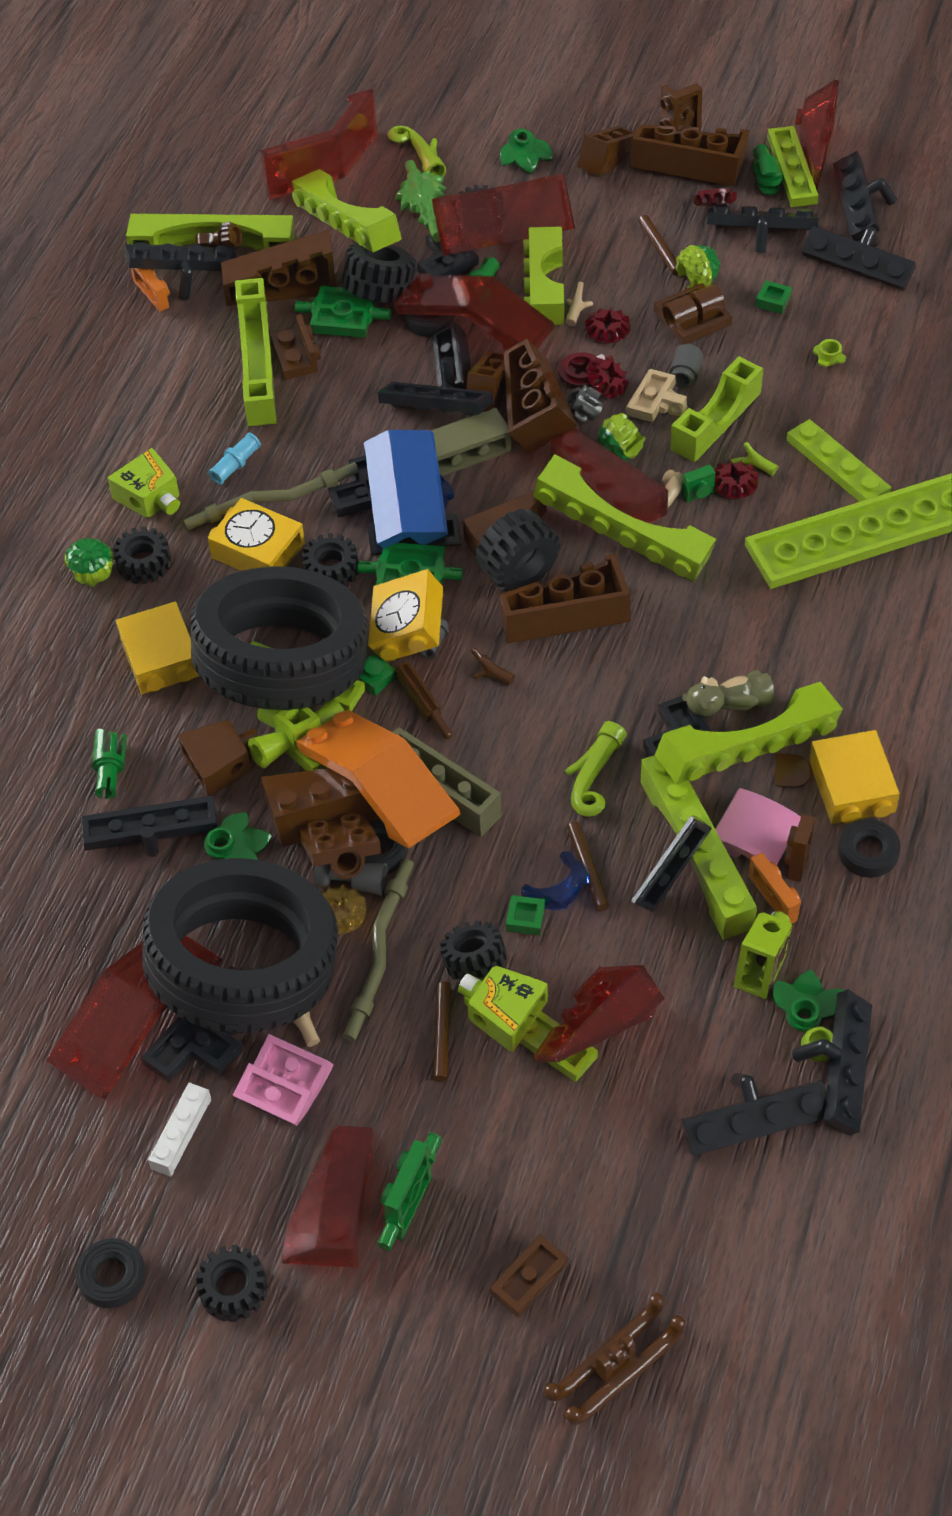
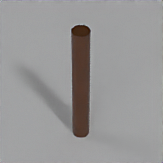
[639,215,678,275]
[567,822,610,912]
[433,981,451,1082]

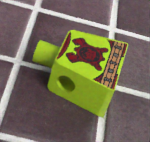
[733,911,793,999]

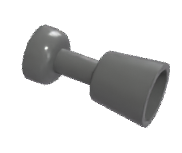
[314,863,388,896]

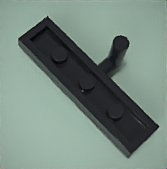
[833,151,897,241]
[707,205,819,253]
[802,226,916,291]
[124,242,237,300]
[377,357,493,416]
[81,796,218,857]
[792,989,872,1135]
[681,1073,826,1156]

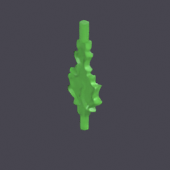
[395,160,446,242]

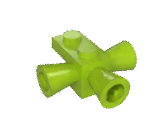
[248,699,344,771]

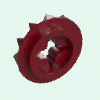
[693,188,737,207]
[585,307,630,343]
[558,352,596,389]
[587,354,629,398]
[714,459,759,499]

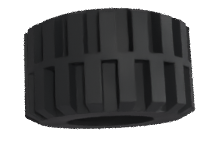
[342,243,416,303]
[476,508,561,592]

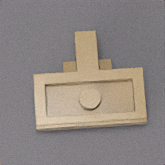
[626,369,687,422]

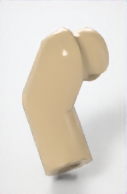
[656,470,683,508]

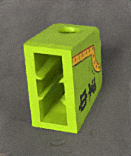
[107,448,180,517]
[458,966,548,1053]

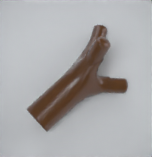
[471,648,515,686]

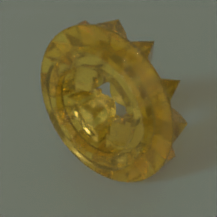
[322,884,367,935]

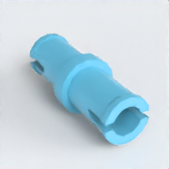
[208,432,261,485]

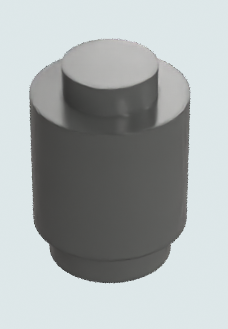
[669,344,704,388]

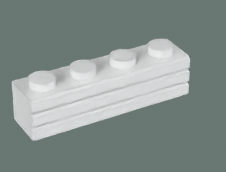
[148,1083,211,1177]

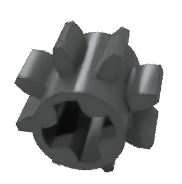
[566,385,603,423]

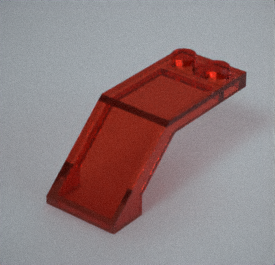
[260,89,377,199]
[431,173,575,256]
[394,273,555,351]
[46,936,223,1099]

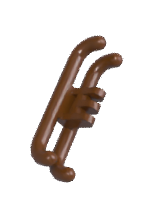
[544,1293,686,1425]

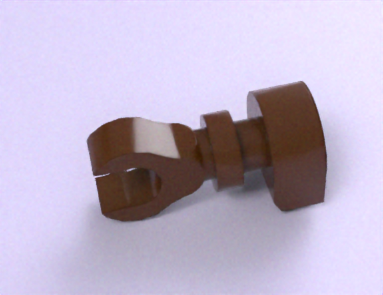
[195,222,242,248]

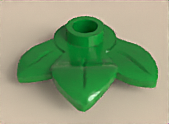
[500,129,553,174]
[204,812,272,860]
[773,970,844,1032]

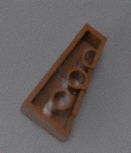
[630,125,750,186]
[221,229,336,306]
[504,339,578,453]
[499,553,630,643]
[261,768,380,847]

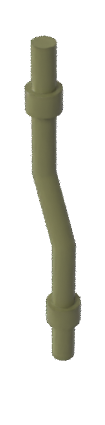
[183,462,359,531]
[342,859,414,1042]

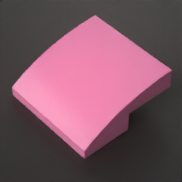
[715,788,801,865]
[233,1034,334,1126]

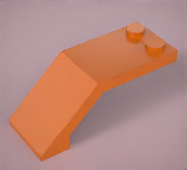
[296,710,461,849]

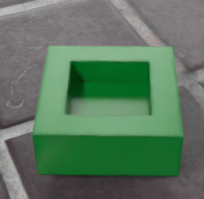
[755,280,792,314]
[682,464,715,503]
[357,653,397,696]
[506,895,545,936]

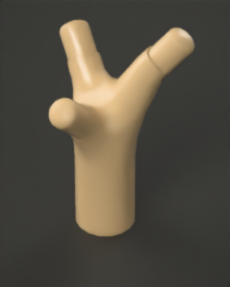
[565,282,593,327]
[293,1012,320,1047]

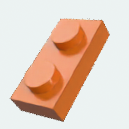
[131,268,170,312]
[748,852,801,924]

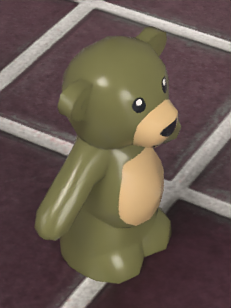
[682,670,774,717]

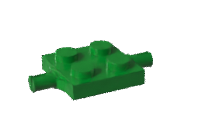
[295,286,391,338]
[358,543,463,585]
[377,1132,443,1251]

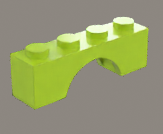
[523,227,564,325]
[670,356,763,463]

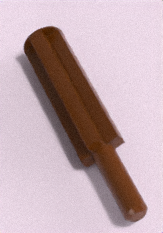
[394,662,453,739]

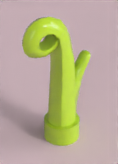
[387,126,446,177]
[565,721,627,817]

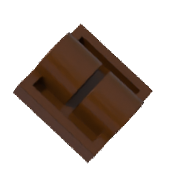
[654,283,732,345]
[298,814,381,879]

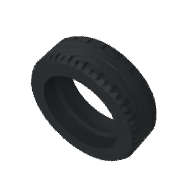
[191,567,368,710]
[142,858,338,1033]

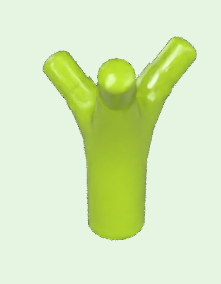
[730,442,778,476]

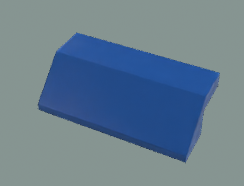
[364,430,448,548]

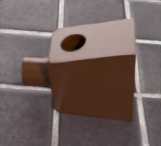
[178,720,259,796]

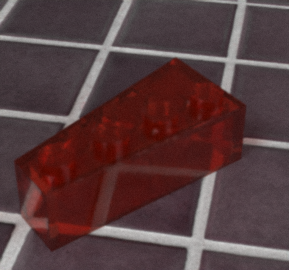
[551,428,668,523]

